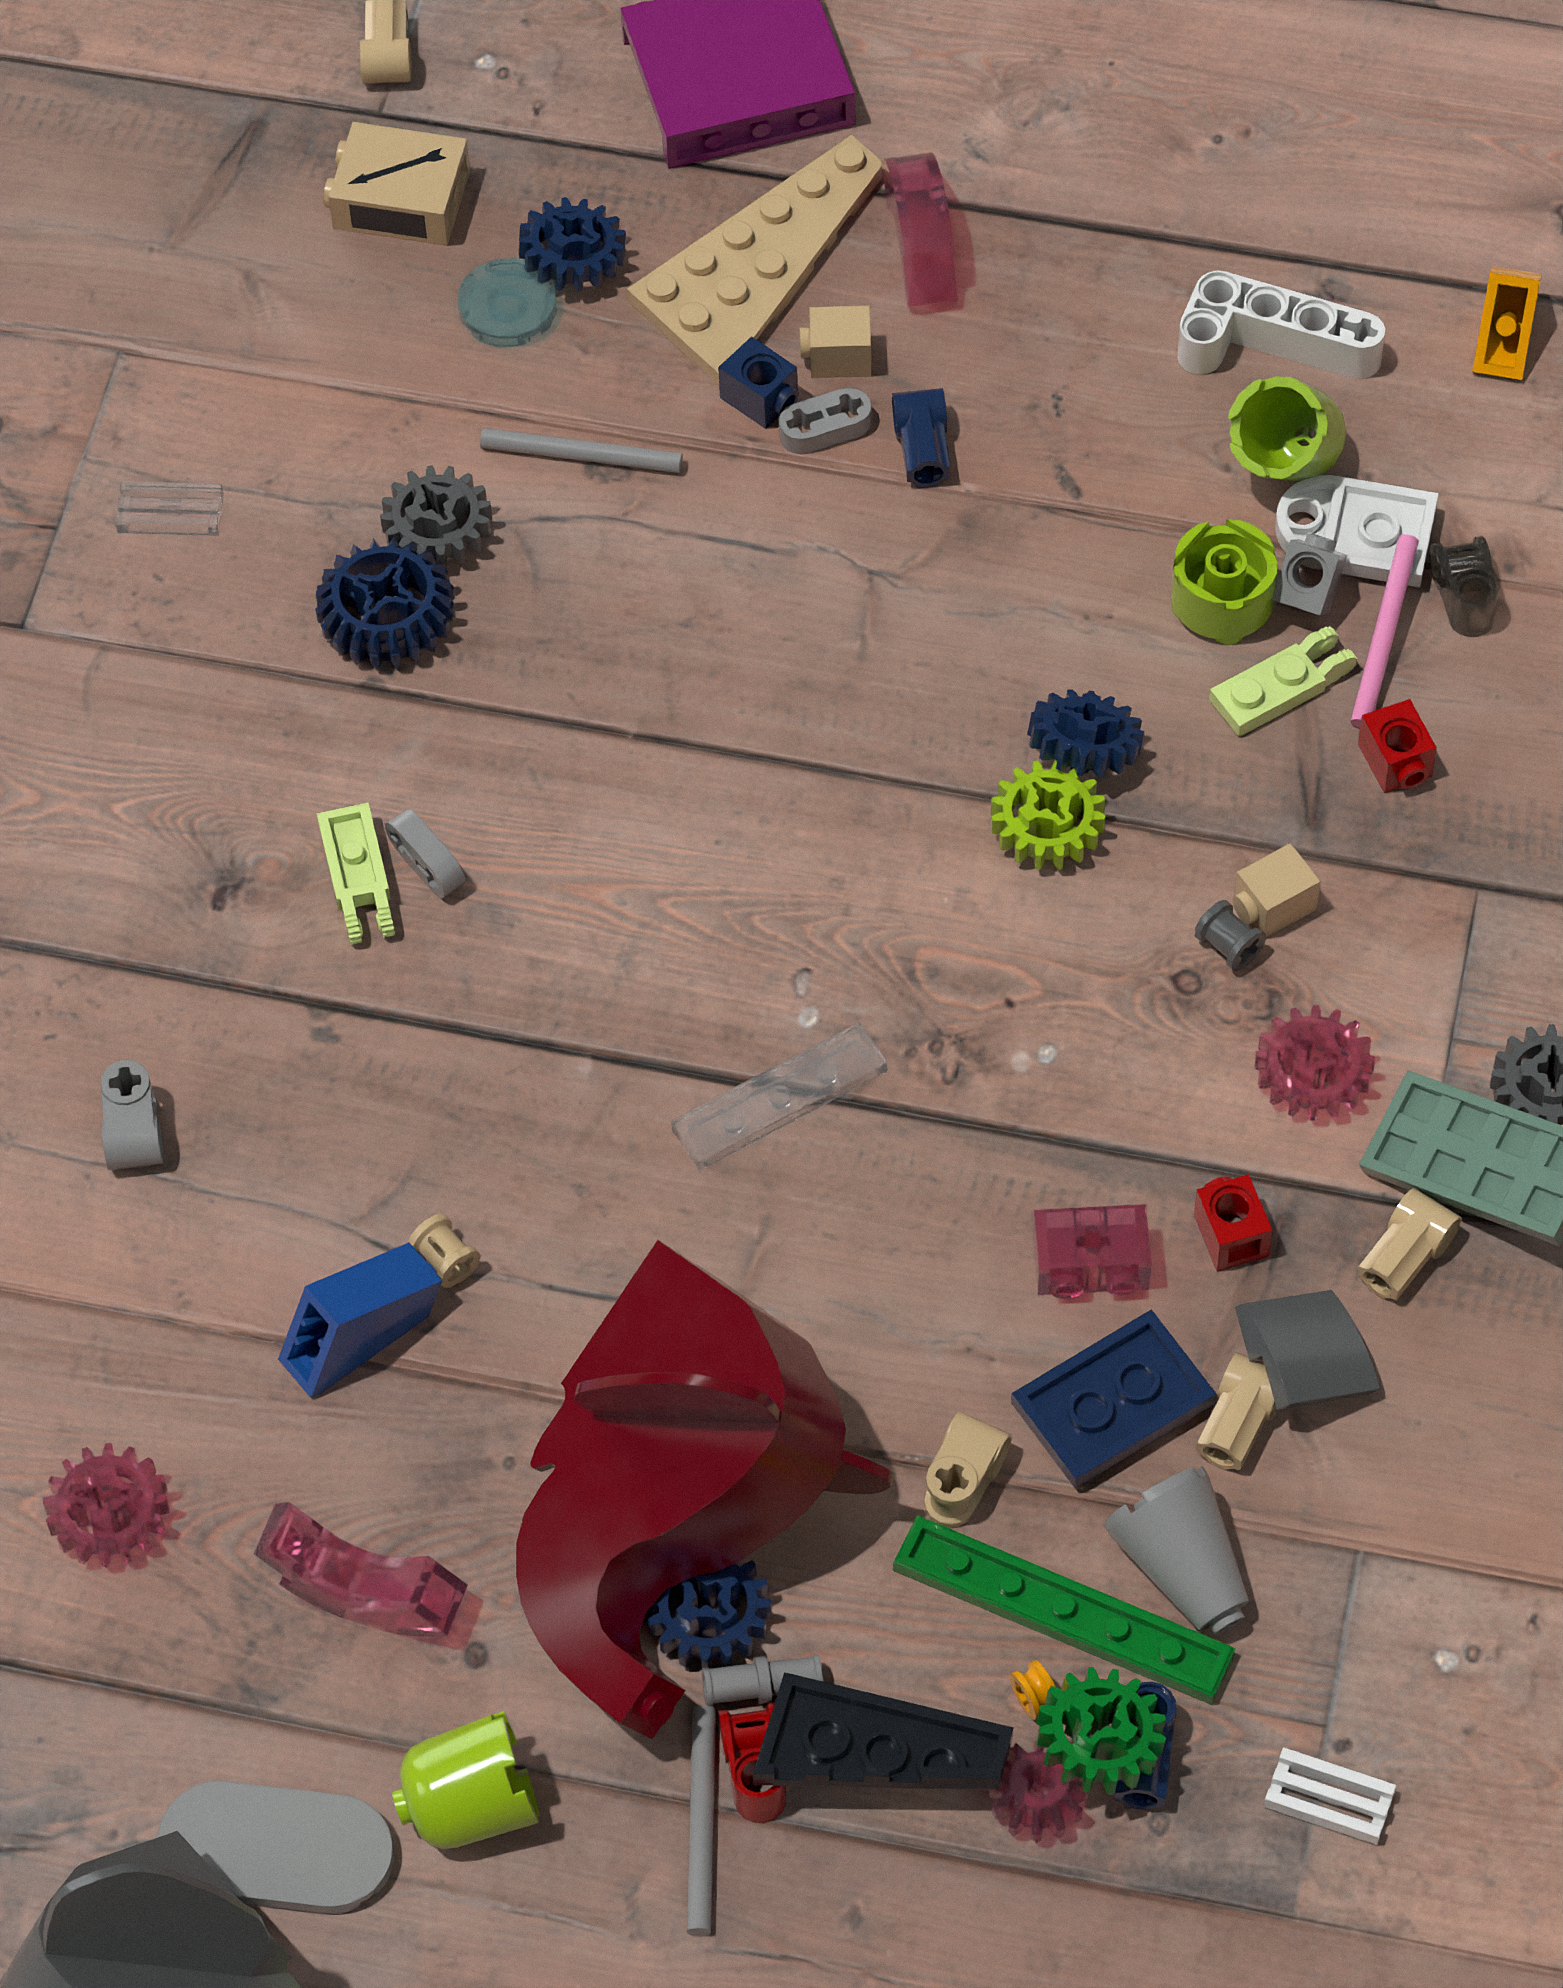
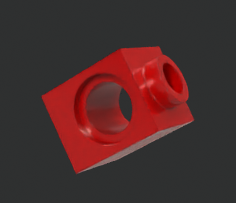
[1358,699,1437,793]
[1194,1174,1272,1272]

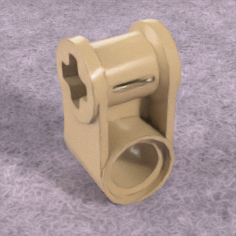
[924,1412,1012,1528]

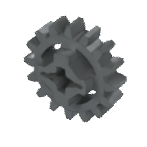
[380,465,493,569]
[1490,1024,1563,1125]

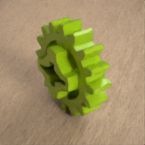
[991,760,1106,870]

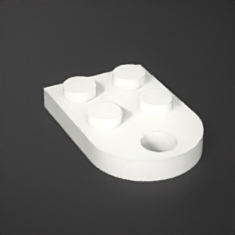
[1275,475,1438,587]

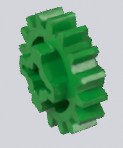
[1036,1667,1166,1795]

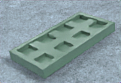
[1359,1070,1563,1246]

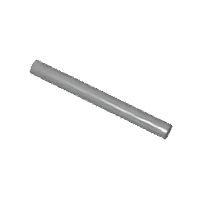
[480,428,683,473]
[687,1705,716,1937]

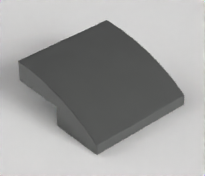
[1235,1290,1381,1410]

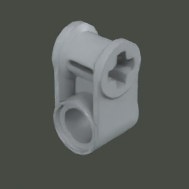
[100,1060,164,1171]

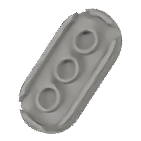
[157,1781,394,1914]

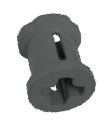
[1194,900,1266,971]

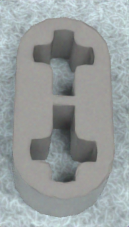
[779,388,872,454]
[385,809,465,898]

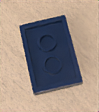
[1011,1309,1217,1489]

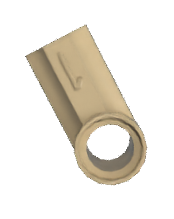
[360,0,412,84]
[1357,1188,1462,1301]
[1196,1352,1277,1471]

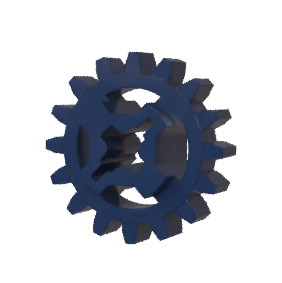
[518,197,626,292]
[1027,689,1144,778]
[646,1560,771,1669]

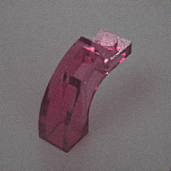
[881,152,958,307]
[254,1502,468,1637]

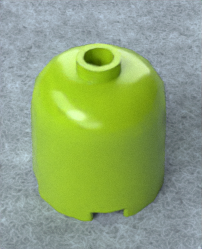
[1228,376,1347,482]
[392,1711,540,1849]

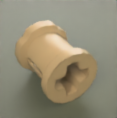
[408,1213,481,1288]

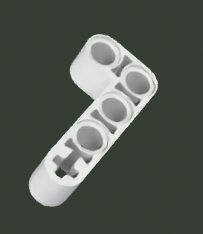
[1177,271,1385,379]

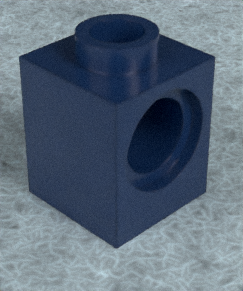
[718,336,799,429]

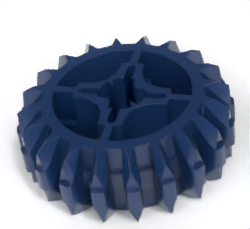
[315,537,455,670]

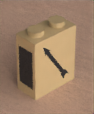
[323,122,470,246]

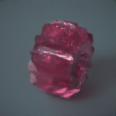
[987,1741,1088,1844]

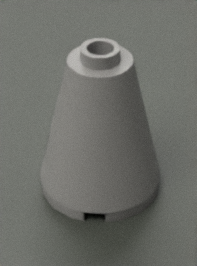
[1103,1466,1249,1635]

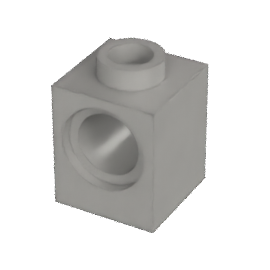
[1271,533,1347,616]

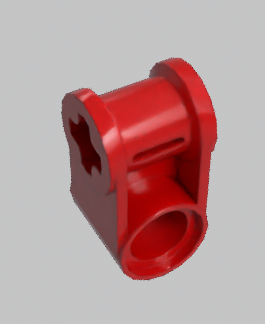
[718,1702,786,1823]

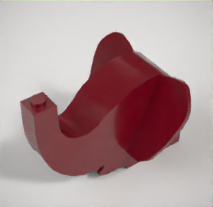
[516,1240,893,1740]

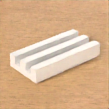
[1264,1747,1396,1845]

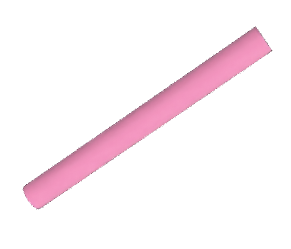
[1350,534,1419,728]

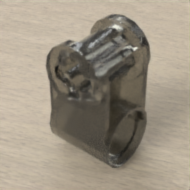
[1429,536,1499,637]

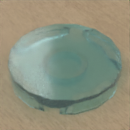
[458,258,557,347]

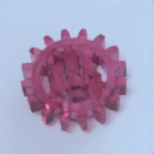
[1254,1005,1375,1121]
[43,1443,170,1568]

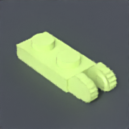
[1209,626,1358,737]
[317,803,395,945]

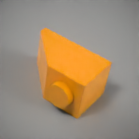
[1472,266,1542,380]

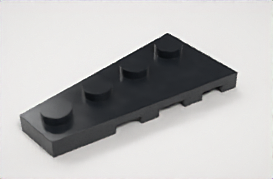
[753,1672,1014,1790]

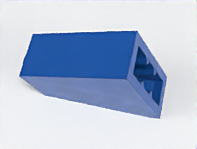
[278,1243,443,1398]

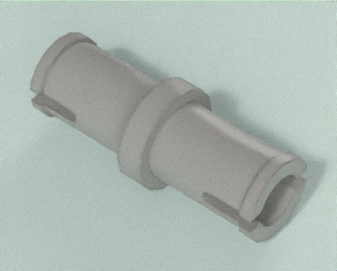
[702,1654,823,1705]

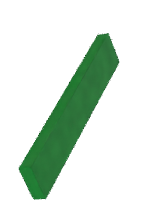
[893,1515,1236,1705]

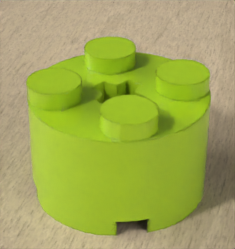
[1171,519,1278,645]

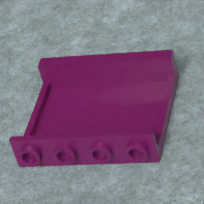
[620,0,856,169]

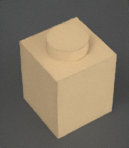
[800,305,871,378]
[1232,843,1321,937]

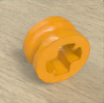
[1009,1660,1055,1720]

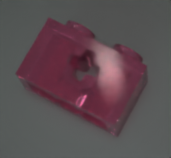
[1033,1204,1152,1299]

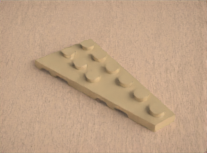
[627,135,884,385]

